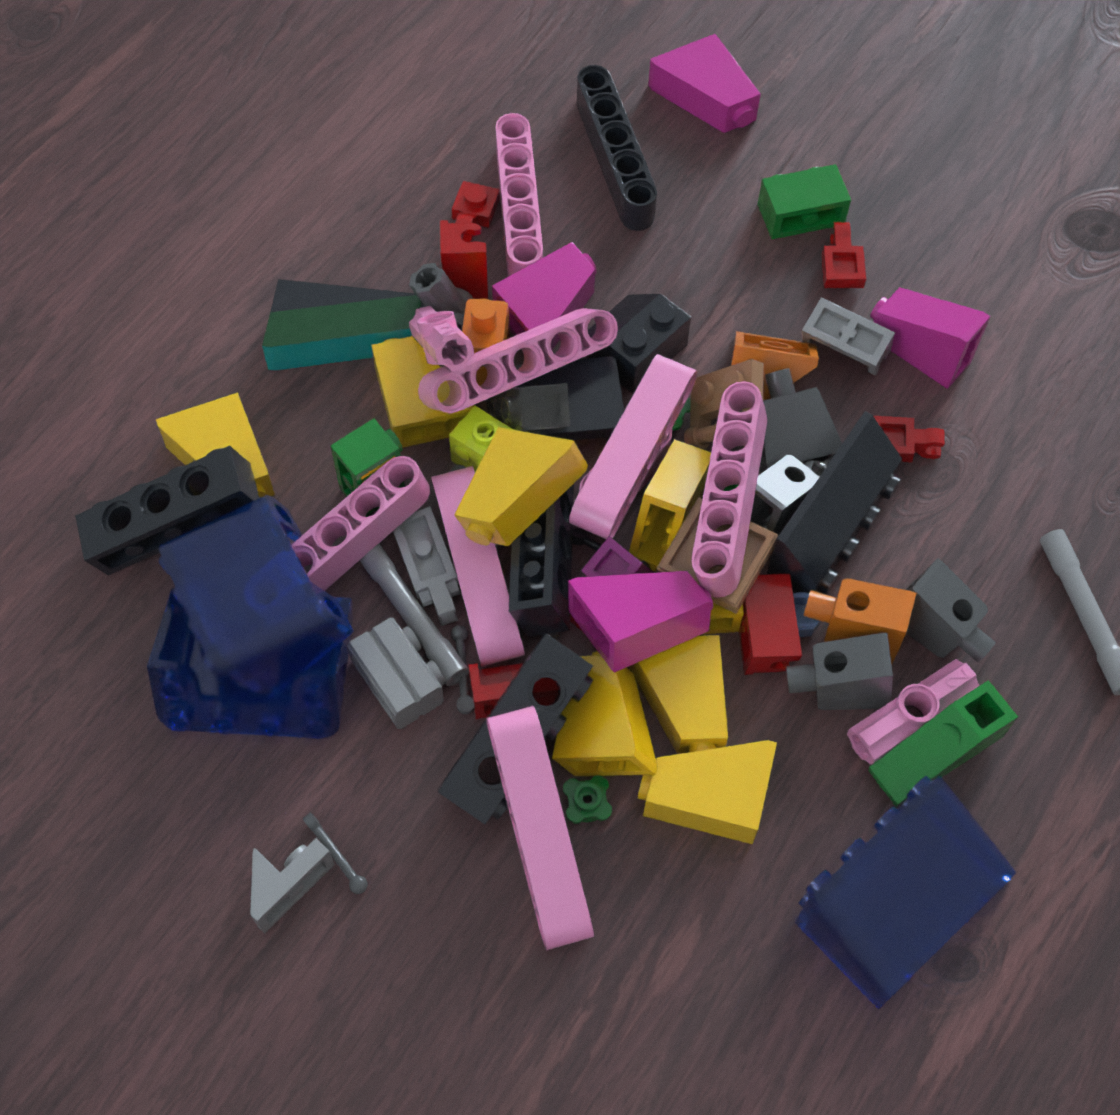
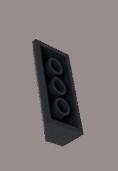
[766,411,902,595]

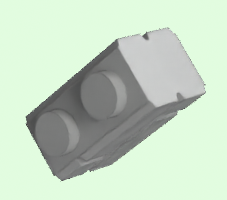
[347,618,446,729]

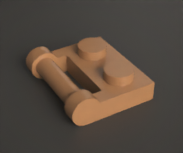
[684,359,764,449]

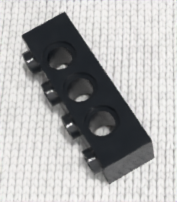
[75,445,262,576]
[509,484,574,637]
[438,633,594,824]

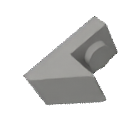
[250,838,335,934]

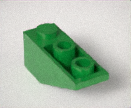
[868,680,1018,807]

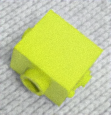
[449,406,514,472]

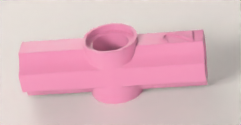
[409,306,474,372]
[847,659,980,765]

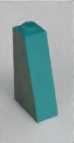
[262,279,424,371]

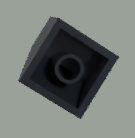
[586,293,691,394]

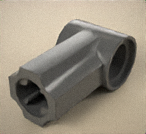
[409,263,473,331]

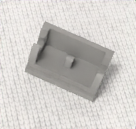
[801,297,895,375]

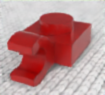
[451,181,500,242]
[821,222,866,288]
[874,416,945,462]

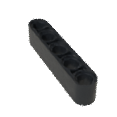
[576,65,657,231]

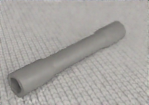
[1039,529,1120,695]
[359,544,469,686]

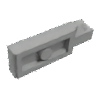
[393,506,460,626]

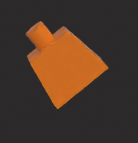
[462,299,510,396]
[803,578,916,665]

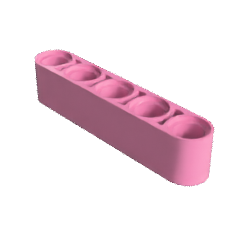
[496,113,543,277]
[418,308,618,413]
[569,354,697,539]
[692,381,767,598]
[245,456,430,626]
[431,466,525,667]
[486,706,594,950]

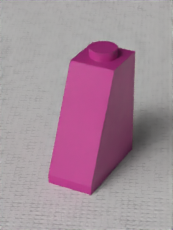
[648,34,761,133]
[492,242,597,350]
[870,287,991,389]
[568,571,713,673]

